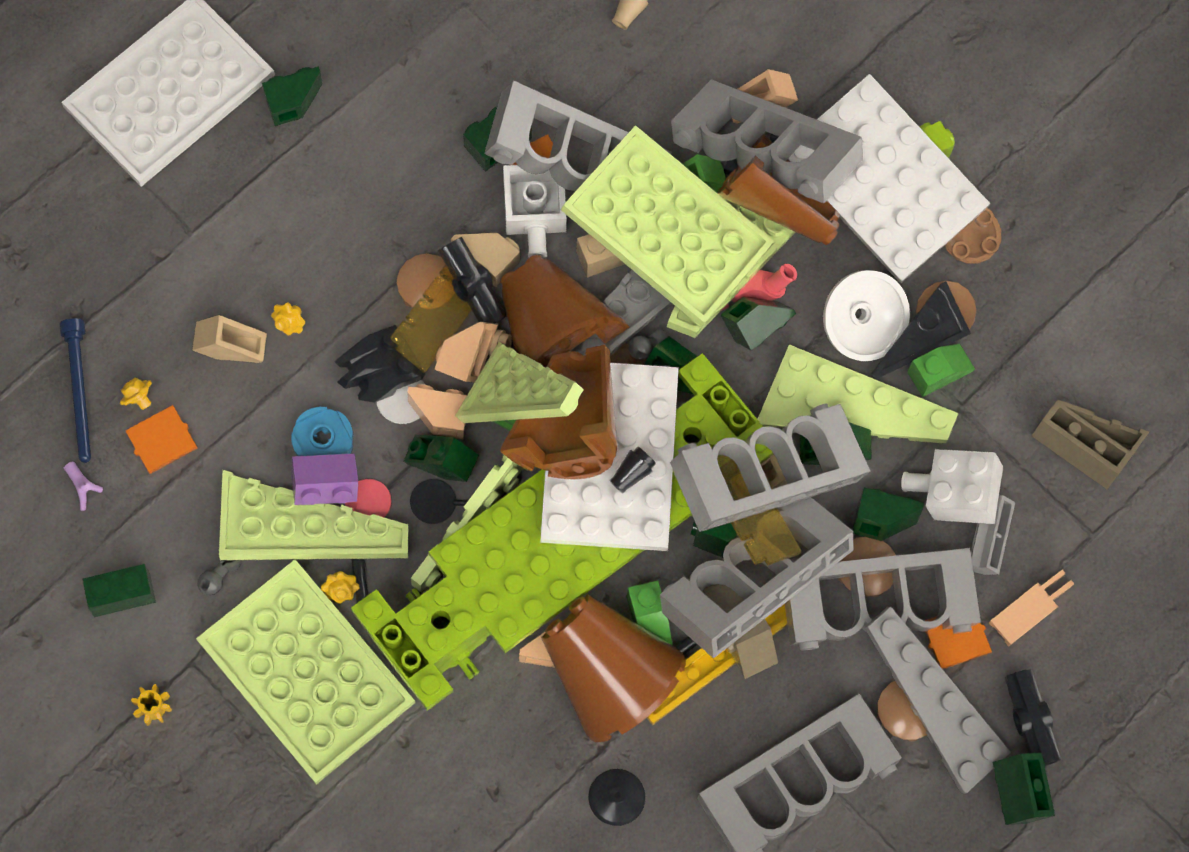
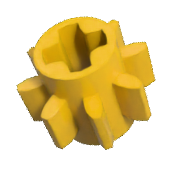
[131,684,172,726]

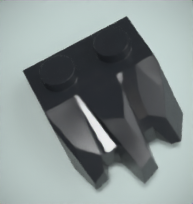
[335,325,425,403]

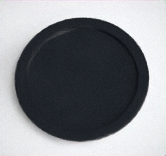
[588,769,646,826]

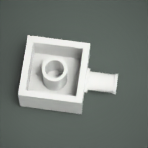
[503,165,567,259]
[901,449,1003,524]

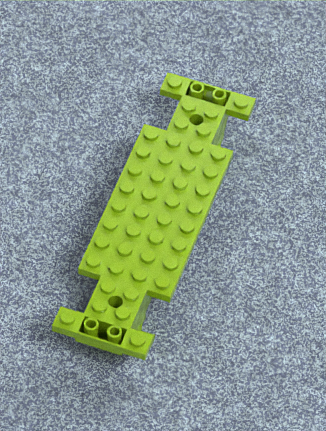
[351,353,774,711]

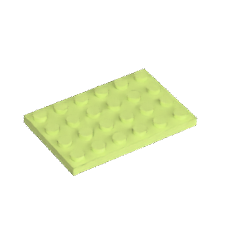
[561,125,774,328]
[196,560,415,785]

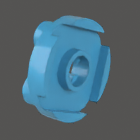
[291,406,353,456]

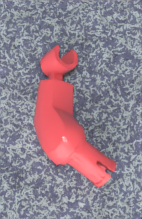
[721,264,797,311]

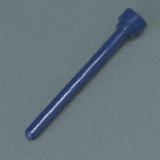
[60,318,91,463]

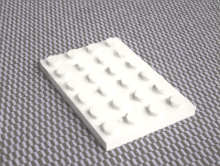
[62,0,275,187]
[788,74,990,284]
[540,363,678,551]

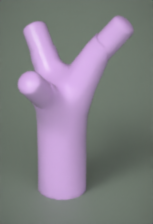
[64,462,103,511]

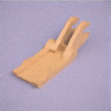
[989,570,1074,647]

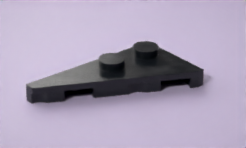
[871,281,971,380]

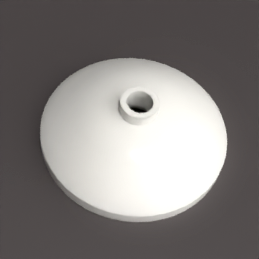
[823,270,910,361]

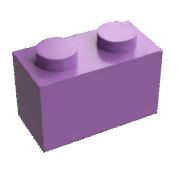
[291,454,358,505]

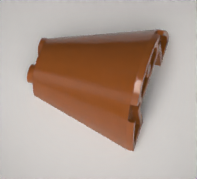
[718,134,840,245]
[500,255,630,368]
[500,345,617,479]
[541,594,686,742]

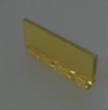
[390,264,472,373]
[717,455,801,566]

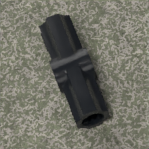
[438,237,507,324]
[1005,669,1061,766]

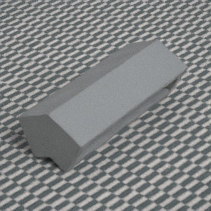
[970,495,1015,575]

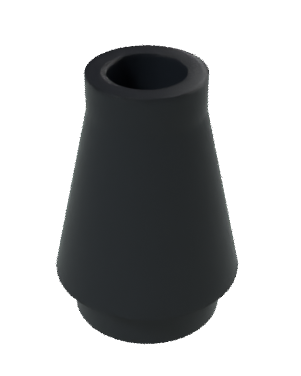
[609,446,656,494]

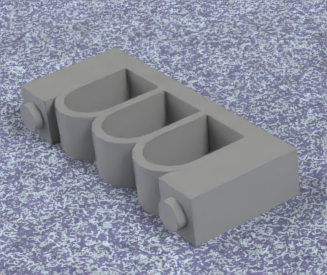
[671,79,863,203]
[484,80,672,191]
[670,404,870,532]
[660,497,854,658]
[785,548,981,650]
[697,694,902,852]

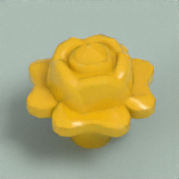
[271,302,305,335]
[120,378,152,410]
[321,571,360,604]

